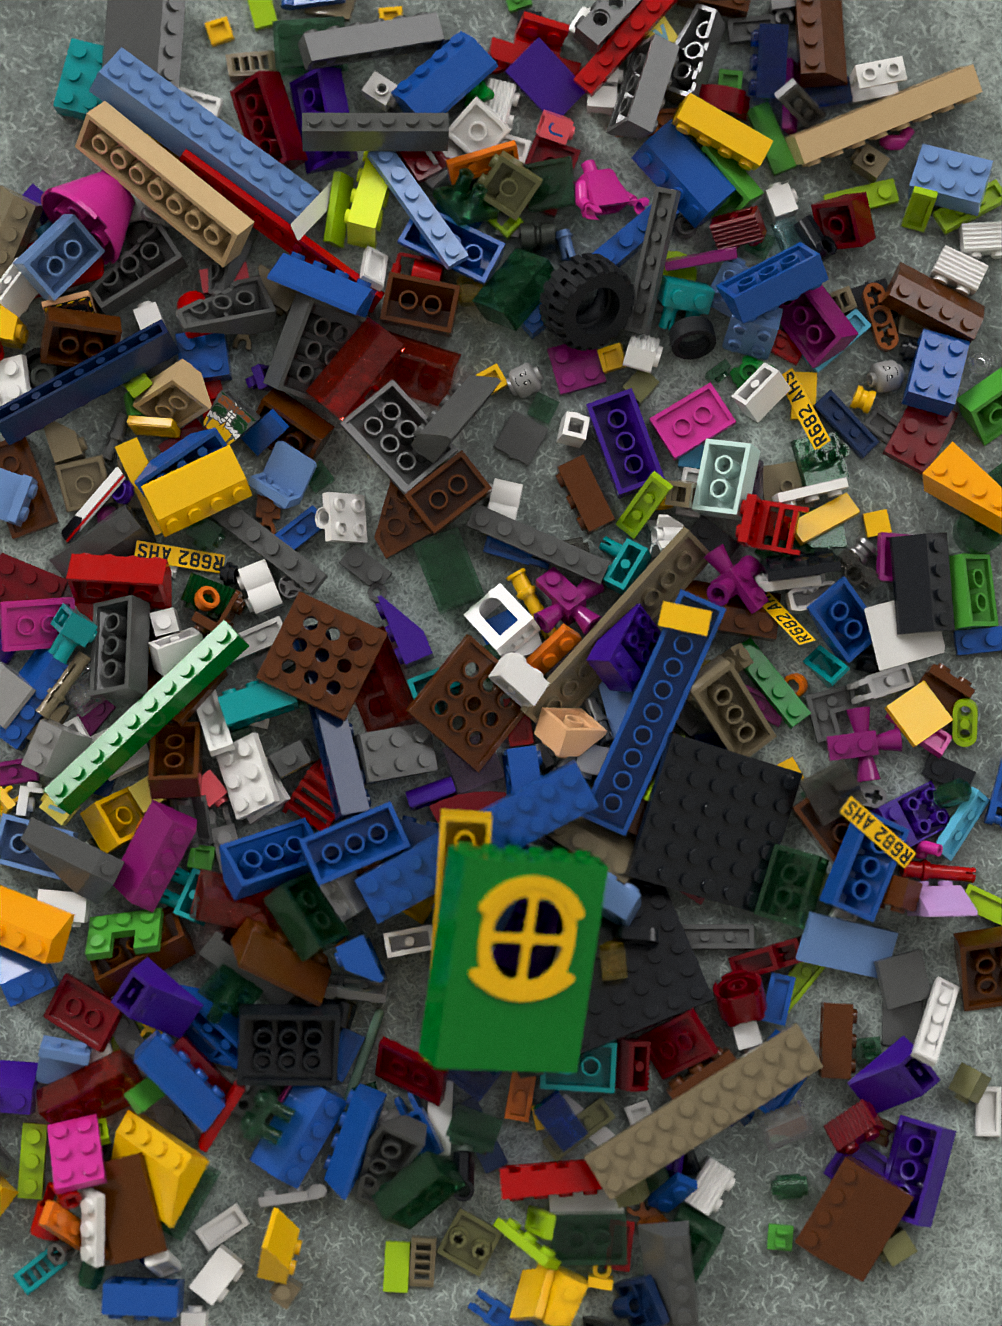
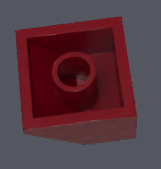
[811,192,876,249]

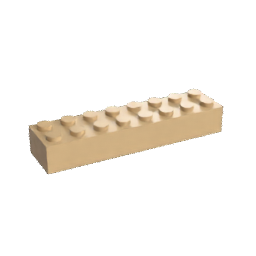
[785,64,983,167]
[75,101,254,267]

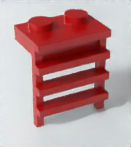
[735,493,810,556]
[282,758,335,831]

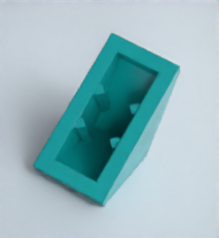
[803,645,850,689]

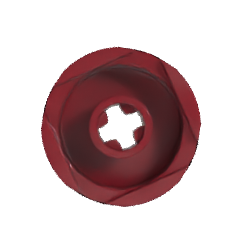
[713,970,767,1027]

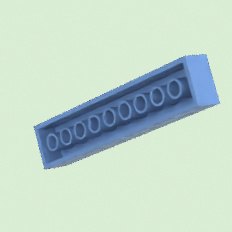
[89,47,320,224]

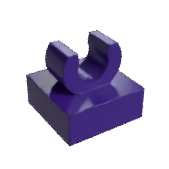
[245,364,274,391]

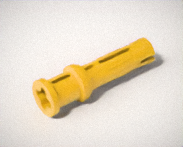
[506,567,556,639]

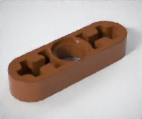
[862,283,899,352]

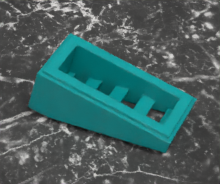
[13,1248,68,1296]

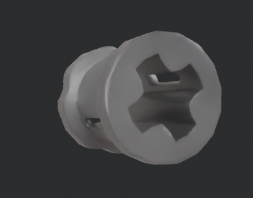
[47,1240,79,1265]

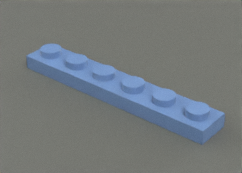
[367,151,469,270]

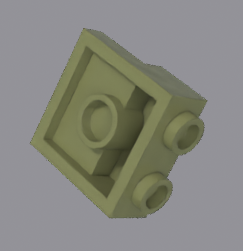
[475,150,543,220]

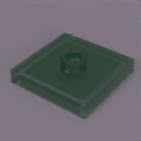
[524,156,576,213]

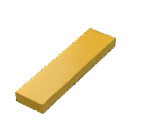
[115,437,162,536]

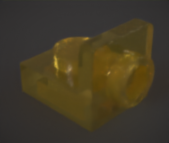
[599,940,628,980]

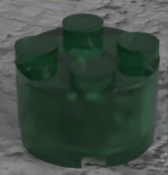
[952,513,1002,554]

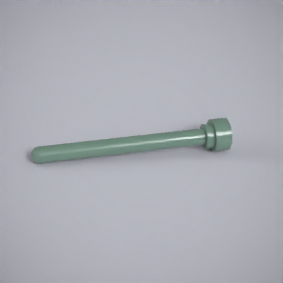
[337,1008,384,1121]

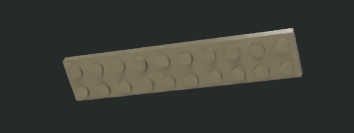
[520,527,709,724]
[583,1023,824,1200]

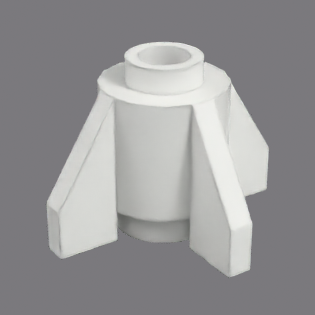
[647,514,684,557]

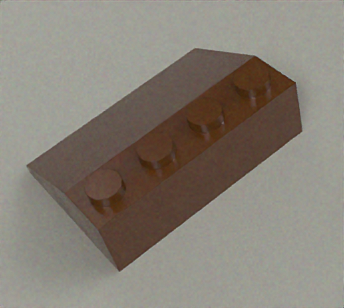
[953,926,1002,1012]
[81,1152,168,1267]
[795,1155,914,1282]

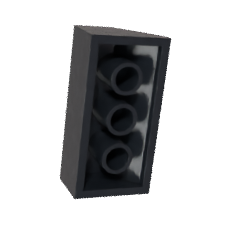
[889,532,955,635]

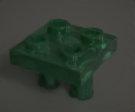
[432,168,499,226]
[790,431,850,487]
[197,963,263,1024]
[240,1086,296,1145]

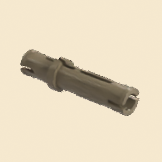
[35,651,91,720]

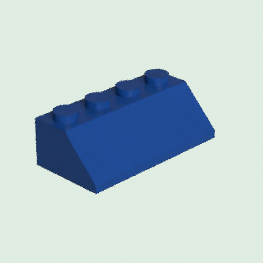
[391,31,498,113]
[631,119,736,228]
[397,211,505,285]
[716,242,829,324]
[267,251,376,318]
[0,649,69,751]
[298,801,410,886]
[819,811,910,922]
[219,818,314,901]
[134,1030,226,1132]
[323,1083,387,1200]
[249,1086,347,1189]

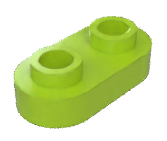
[952,698,978,747]

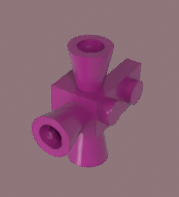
[703,544,769,614]
[534,567,604,635]
[826,706,902,782]

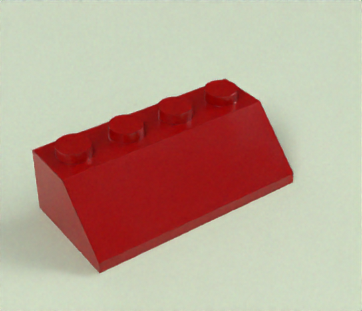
[66,553,172,609]

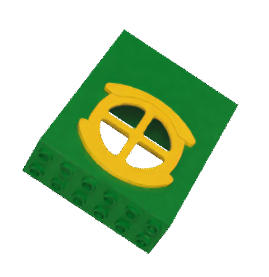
[418,842,609,1073]

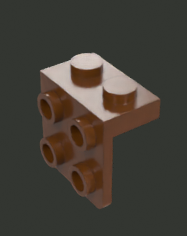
[191,590,246,636]
[917,663,975,731]

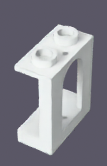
[847,56,907,105]
[463,583,541,657]

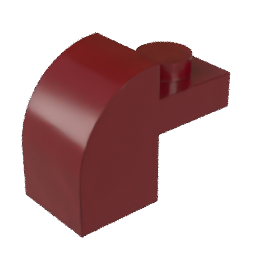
[699,84,750,121]

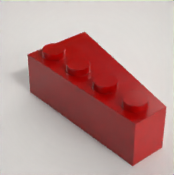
[500,1159,603,1201]

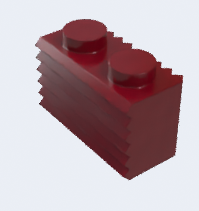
[709,205,767,250]
[615,1038,651,1092]
[823,1100,885,1155]

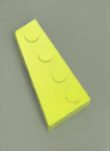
[344,151,390,249]

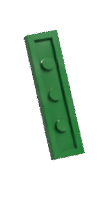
[742,637,811,729]

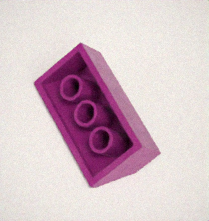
[779,285,859,368]
[113,800,197,912]

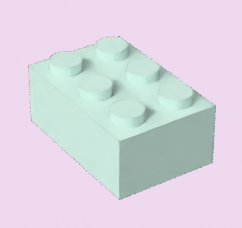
[692,439,760,521]

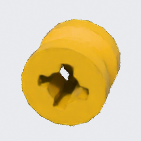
[850,385,877,414]

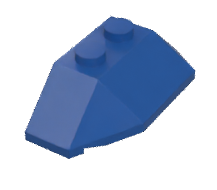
[134,428,227,499]
[181,985,238,1069]

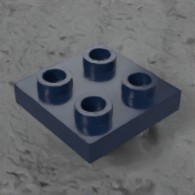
[612,1274,670,1326]

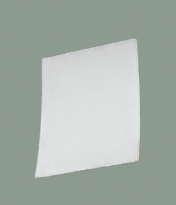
[864,600,945,671]

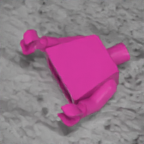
[574,159,649,220]

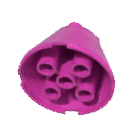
[41,169,136,265]

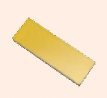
[787,492,860,546]

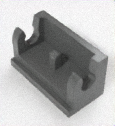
[170,795,213,848]

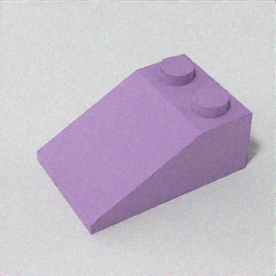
[907,881,977,917]

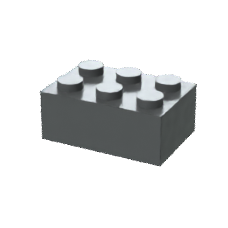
[352,723,438,785]

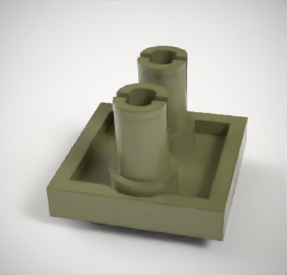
[436,1207,503,1276]

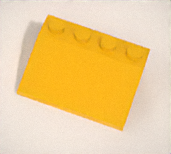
[111,1109,210,1228]

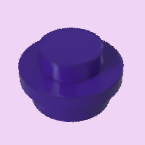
[112,480,134,505]

